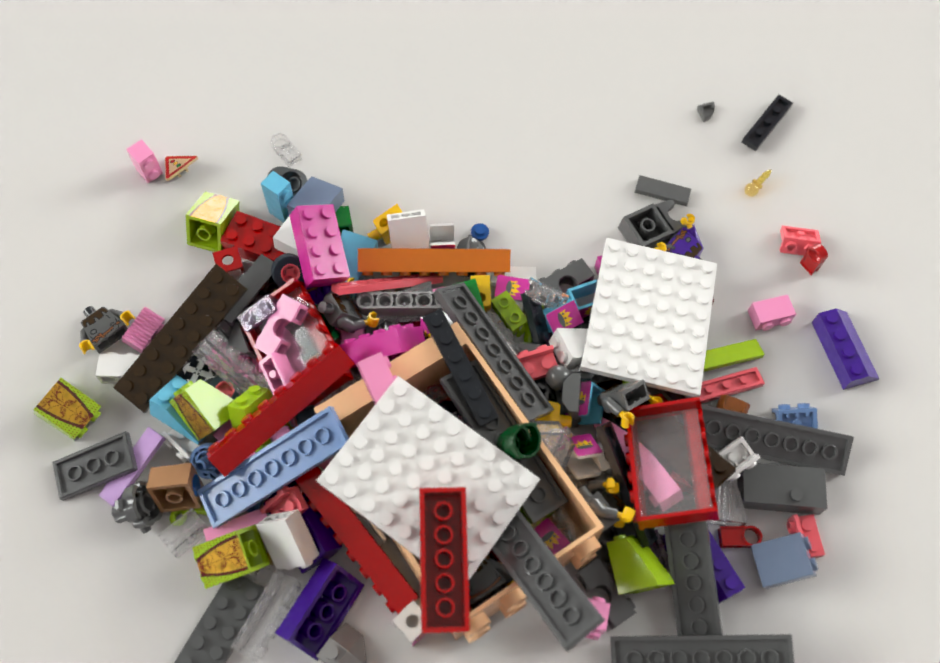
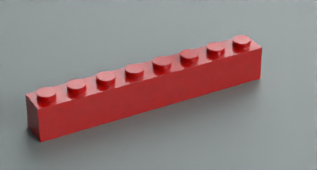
[207,342,355,477]
[295,466,420,614]

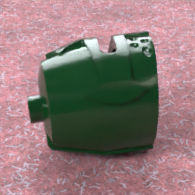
[497,422,541,460]

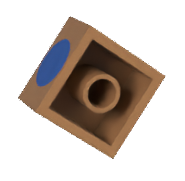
[146,463,204,513]

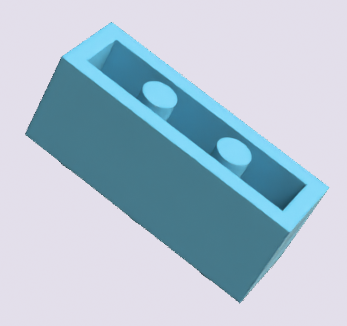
[260,171,294,223]

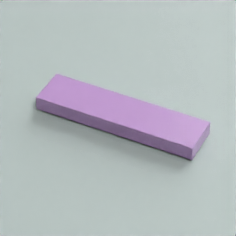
[99,427,166,507]

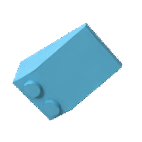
[149,375,206,445]

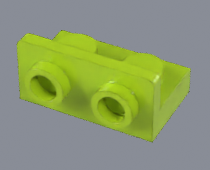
[491,291,528,336]

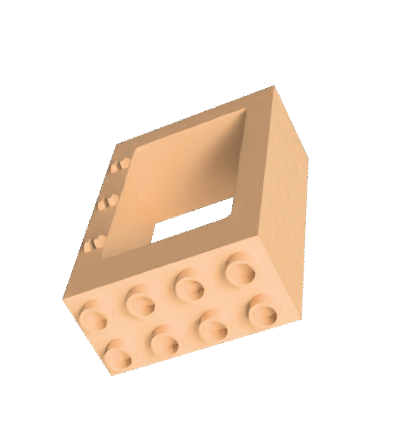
[313,322,604,644]

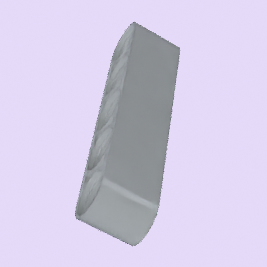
[356,292,445,316]

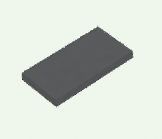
[52,431,138,501]

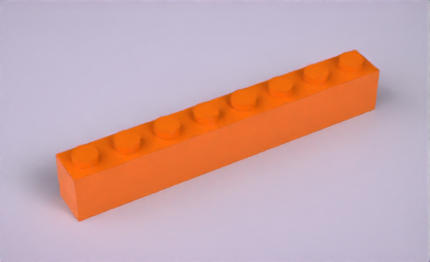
[357,248,511,276]

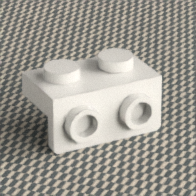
[718,436,761,482]

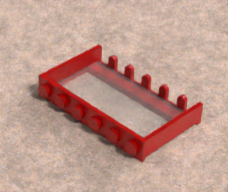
[239,278,354,406]
[624,397,719,531]

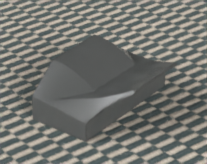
[562,373,581,419]

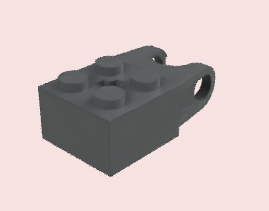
[617,200,687,248]

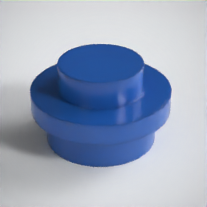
[471,223,489,241]

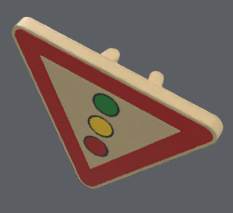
[165,155,198,181]

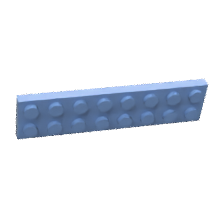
[197,406,349,529]

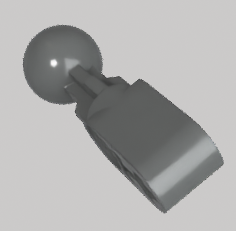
[546,365,615,391]

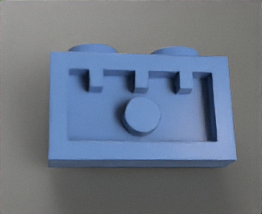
[772,403,818,428]

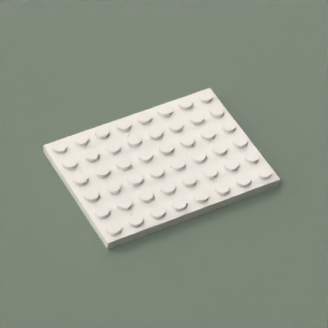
[580,238,717,397]
[316,376,540,579]

